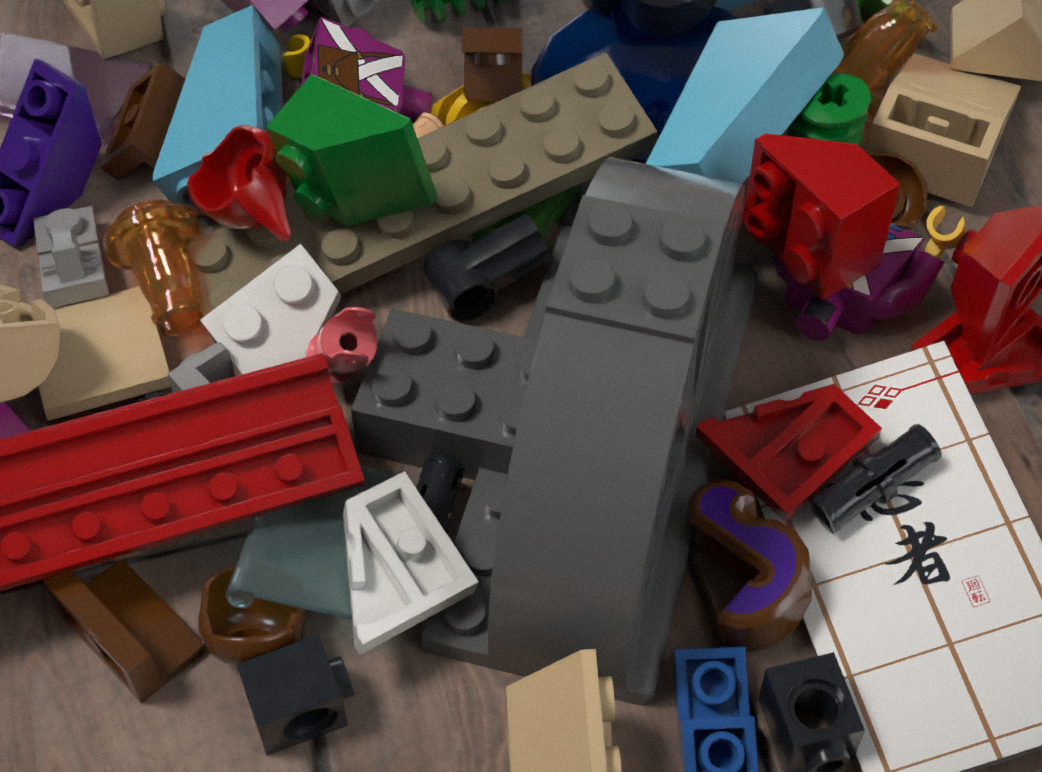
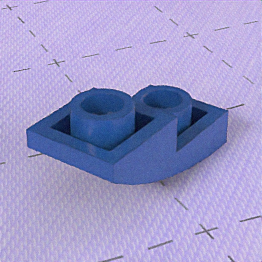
[672,647,758,772]

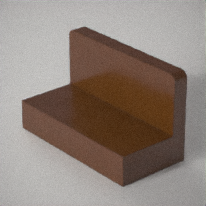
[100,61,186,181]
[43,560,205,704]

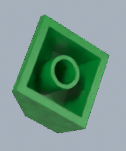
[265,74,438,226]

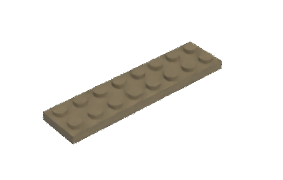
[176,52,658,343]

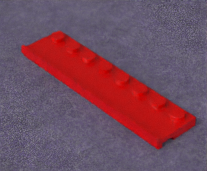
[0,353,365,591]

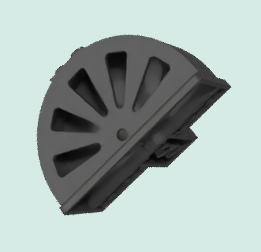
[351,157,757,706]

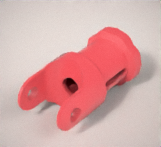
[305,307,377,384]

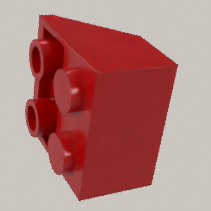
[743,133,901,300]

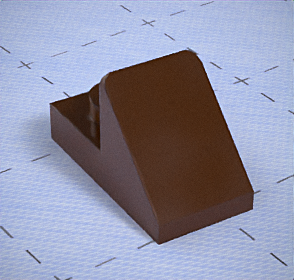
[461,28,524,101]

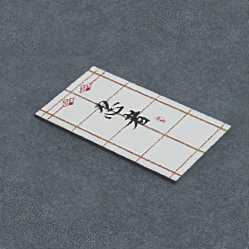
[724,341,1042,772]

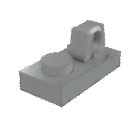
[33,206,109,308]

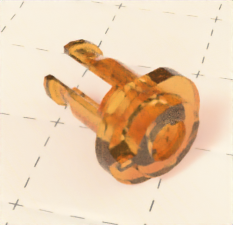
[831,0,939,114]
[103,199,203,337]

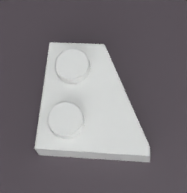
[200,244,341,374]
[343,471,479,655]

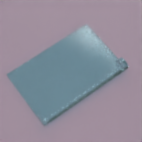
[225,465,398,620]

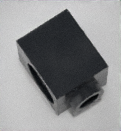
[237,635,354,756]
[758,652,865,772]

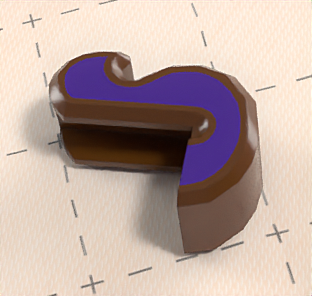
[688,480,812,652]

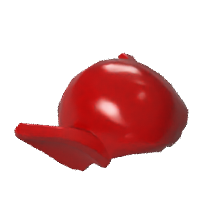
[187,125,291,241]

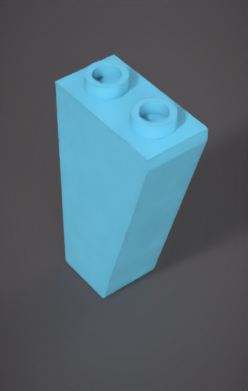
[153,5,283,219]
[646,7,844,183]

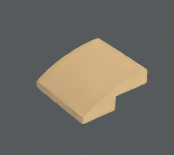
[38,285,171,421]

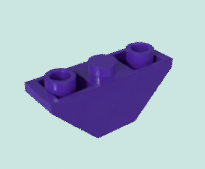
[0,59,102,247]

